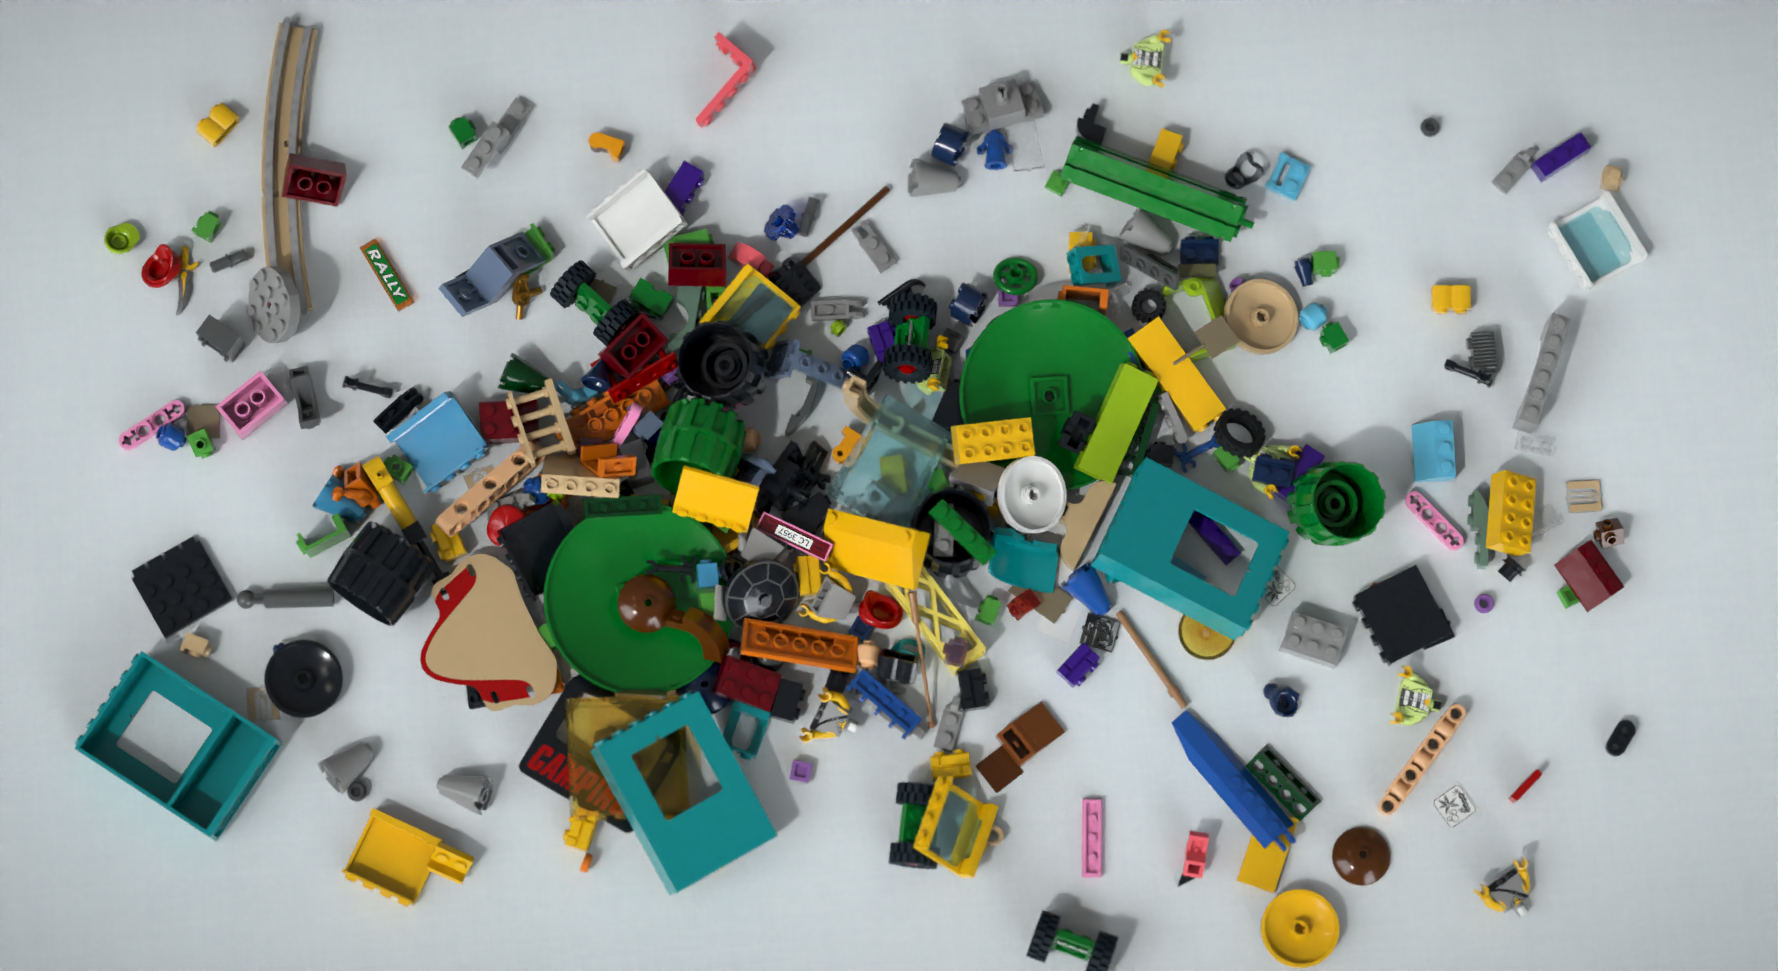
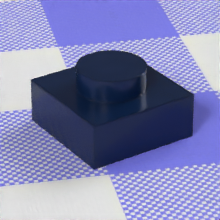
[848,616,874,641]

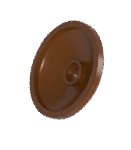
[617,574,676,633]
[1332,827,1391,886]

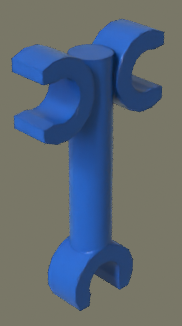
[1174,435,1221,473]

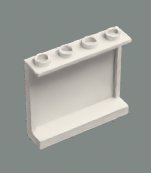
[586,169,688,272]

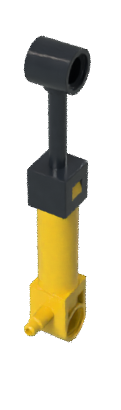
[362,455,450,596]

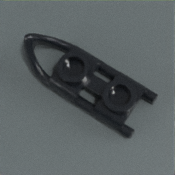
[877,279,926,310]

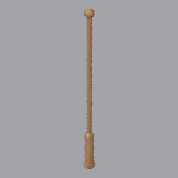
[907,591,935,728]

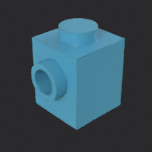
[695,560,721,588]

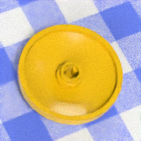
[1260,889,1339,968]

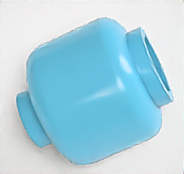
[1299,302,1328,331]

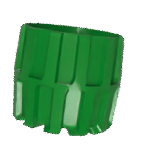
[651,398,746,495]
[1286,461,1386,546]

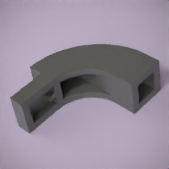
[289,366,321,429]

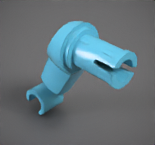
[554,379,599,405]

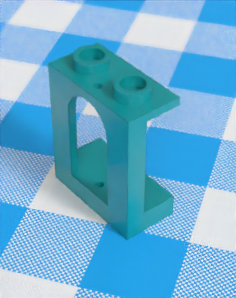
[1067,245,1122,287]
[723,700,771,760]

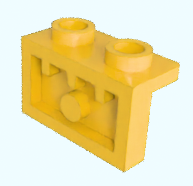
[426,841,475,884]

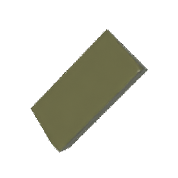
[1177,263,1216,278]

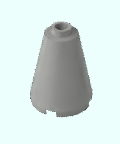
[908,159,961,197]
[1119,208,1173,255]
[318,742,374,794]
[437,775,493,815]

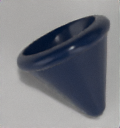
[581,359,612,392]

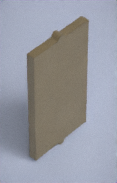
[1008,585,1073,624]

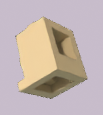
[1600,165,1623,192]
[180,632,212,659]

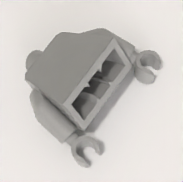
[738,519,795,564]

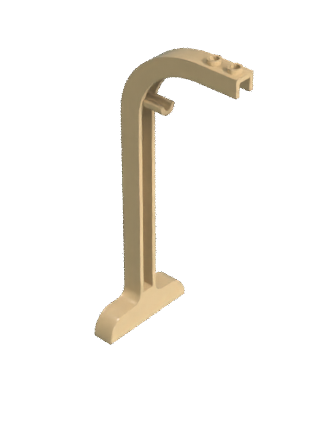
[842,375,1117,572]

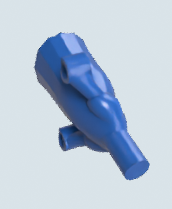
[977,129,1013,170]

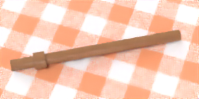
[1116,610,1188,709]

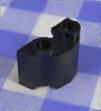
[1058,410,1096,455]

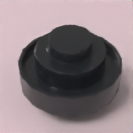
[719,556,743,582]

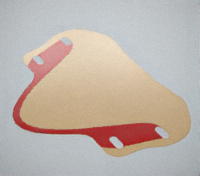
[420,554,557,711]

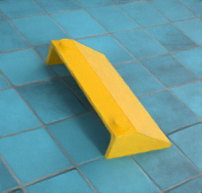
[824,508,930,591]

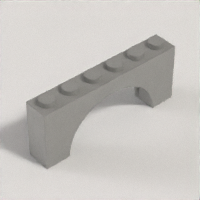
[1512,313,1571,434]

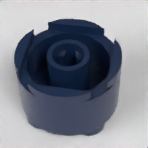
[931,122,970,167]
[948,283,989,327]

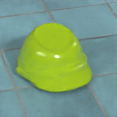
[104,223,140,254]

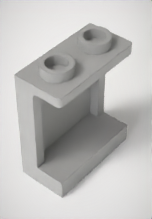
[948,461,1005,506]

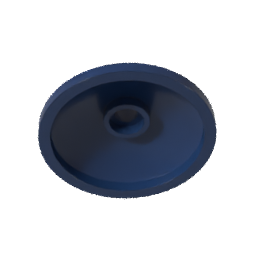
[676,661,730,715]

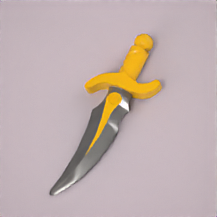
[176,246,199,316]

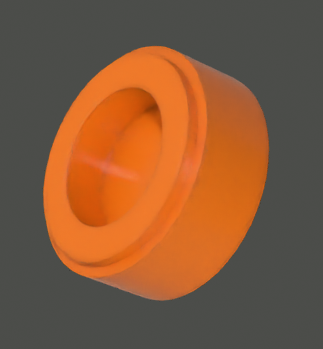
[580,853,593,873]

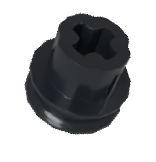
[1498,554,1526,583]

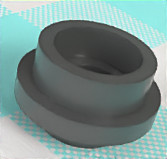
[1420,118,1440,137]
[347,782,367,802]

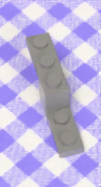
[461,97,532,179]

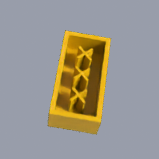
[951,417,1035,465]
[1486,470,1536,557]

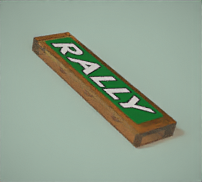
[360,238,415,312]

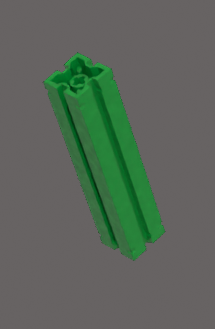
[1060,136,1255,242]

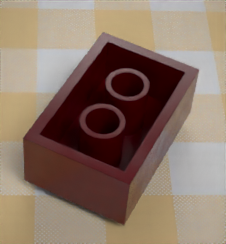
[479,399,540,444]
[711,655,782,712]

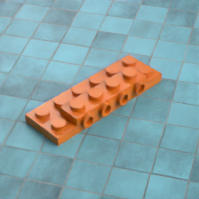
[555,378,671,455]
[740,618,858,673]

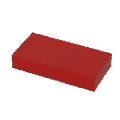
[1508,769,1542,803]

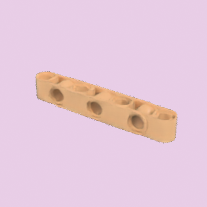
[435,440,545,537]
[1377,704,1465,816]

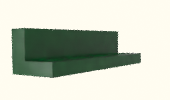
[1117,402,1160,478]
[582,494,662,519]
[1246,745,1321,821]

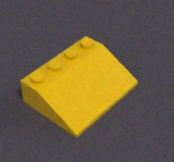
[672,466,759,533]

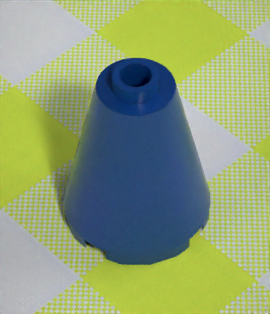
[1061,561,1112,616]

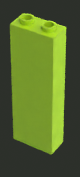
[1073,362,1159,484]

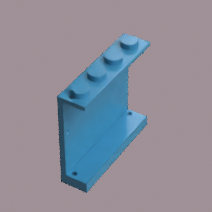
[386,391,490,493]

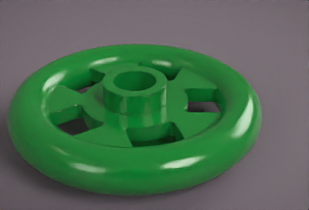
[993,257,1038,295]

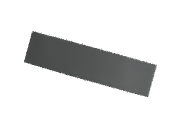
[785,376,818,437]

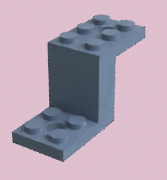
[438,232,546,317]

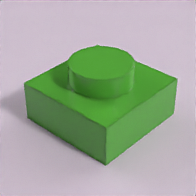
[1045,170,1070,196]
[1556,586,1580,609]

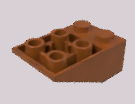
[996,702,1065,768]

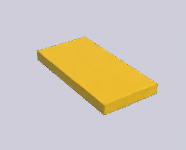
[1237,816,1298,894]

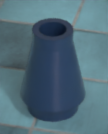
[1294,258,1313,287]

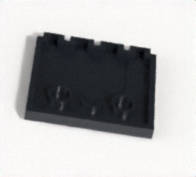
[131,536,234,639]

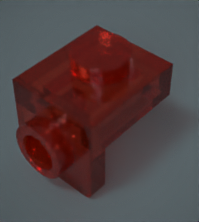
[1007,589,1041,621]

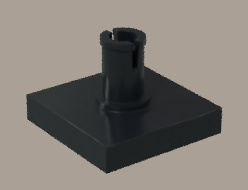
[845,360,883,393]

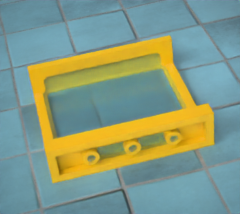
[699,262,801,350]
[913,776,999,878]

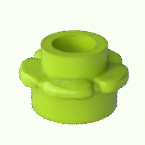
[830,319,847,337]

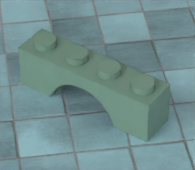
[667,286,706,359]

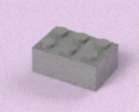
[1279,611,1348,669]

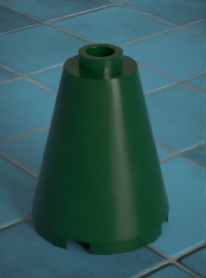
[498,353,551,394]

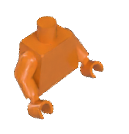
[332,461,382,509]

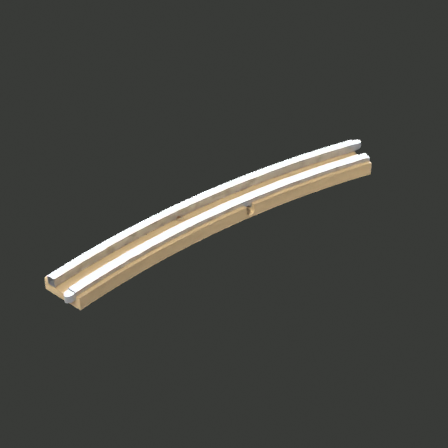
[262,16,317,317]

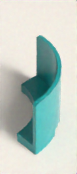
[988,527,1060,593]

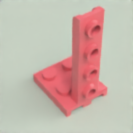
[696,32,757,128]

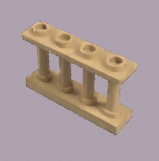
[505,378,576,467]

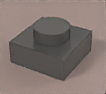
[943,327,964,354]

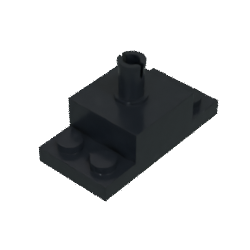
[753,440,811,519]

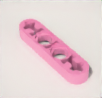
[119,400,186,451]
[609,402,643,452]
[1405,491,1464,551]

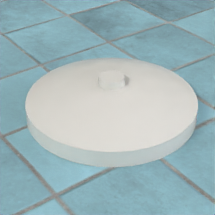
[997,456,1067,534]

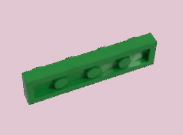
[929,499,997,567]

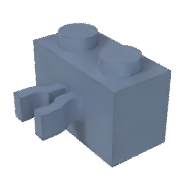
[626,403,663,440]

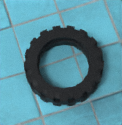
[1213,408,1266,458]

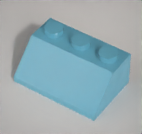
[1411,420,1456,482]

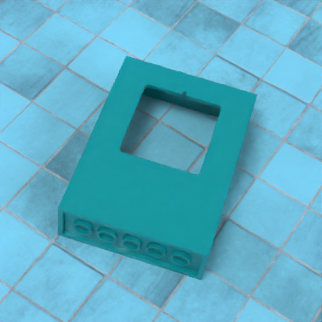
[1091,457,1289,641]
[74,651,282,841]
[590,691,778,896]

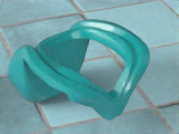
[891,639,925,664]

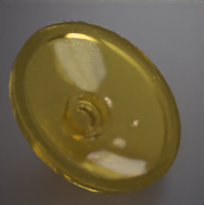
[1178,614,1235,660]

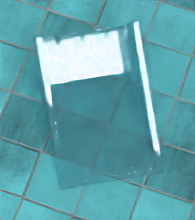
[827,393,951,527]

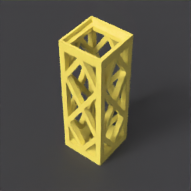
[885,565,986,677]

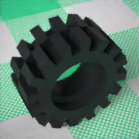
[1131,288,1166,324]

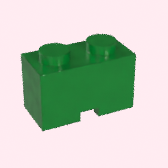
[629,278,674,320]

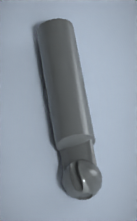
[237,587,335,609]

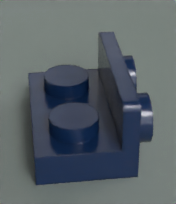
[1180,236,1219,266]
[1252,454,1295,489]

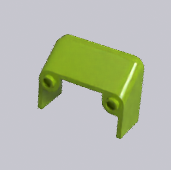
[1162,277,1237,363]

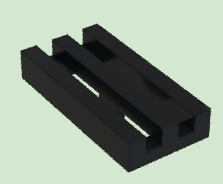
[799,440,828,482]

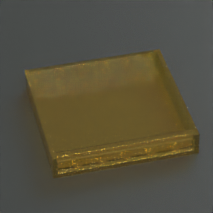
[565,695,689,821]

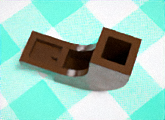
[665,607,730,663]

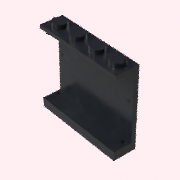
[496,499,574,601]
[1352,565,1452,666]

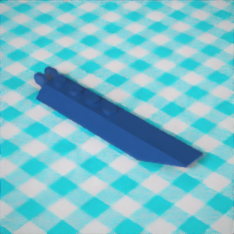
[1171,711,1297,852]

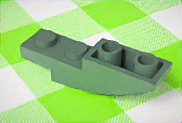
[1467,490,1493,570]

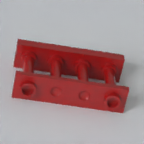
[590,347,678,404]

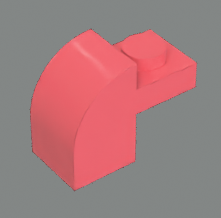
[727,242,774,278]
[1183,831,1209,878]

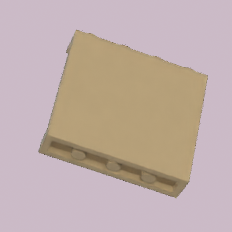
[541,453,621,498]

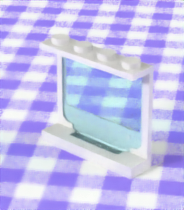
[1548,191,1648,292]

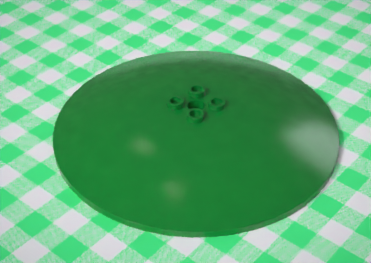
[959,299,1145,490]
[543,504,734,692]

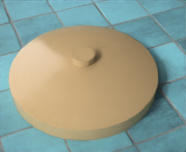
[1224,279,1298,355]

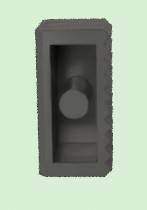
[1466,331,1498,373]

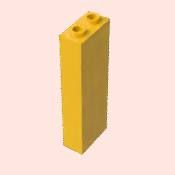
[1128,316,1226,433]

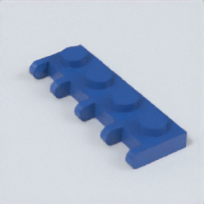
[845,669,922,740]

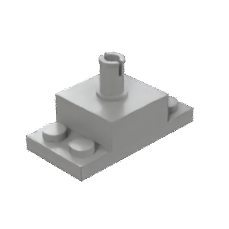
[961,79,1044,135]

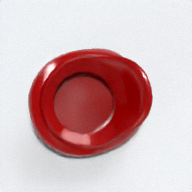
[141,244,183,288]
[487,505,526,548]
[858,590,903,629]

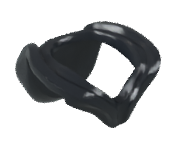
[1225,152,1264,189]

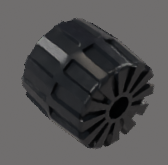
[676,320,771,409]
[909,487,994,578]
[327,521,434,626]

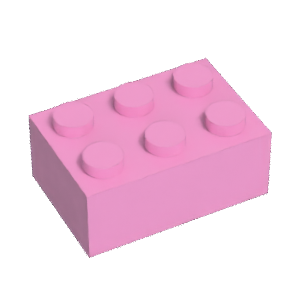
[215,370,287,440]

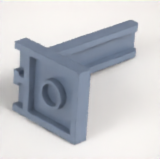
[767,339,849,390]

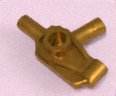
[512,273,542,320]

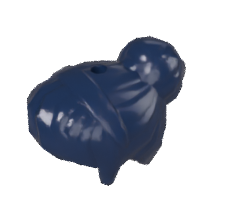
[1263,683,1300,717]

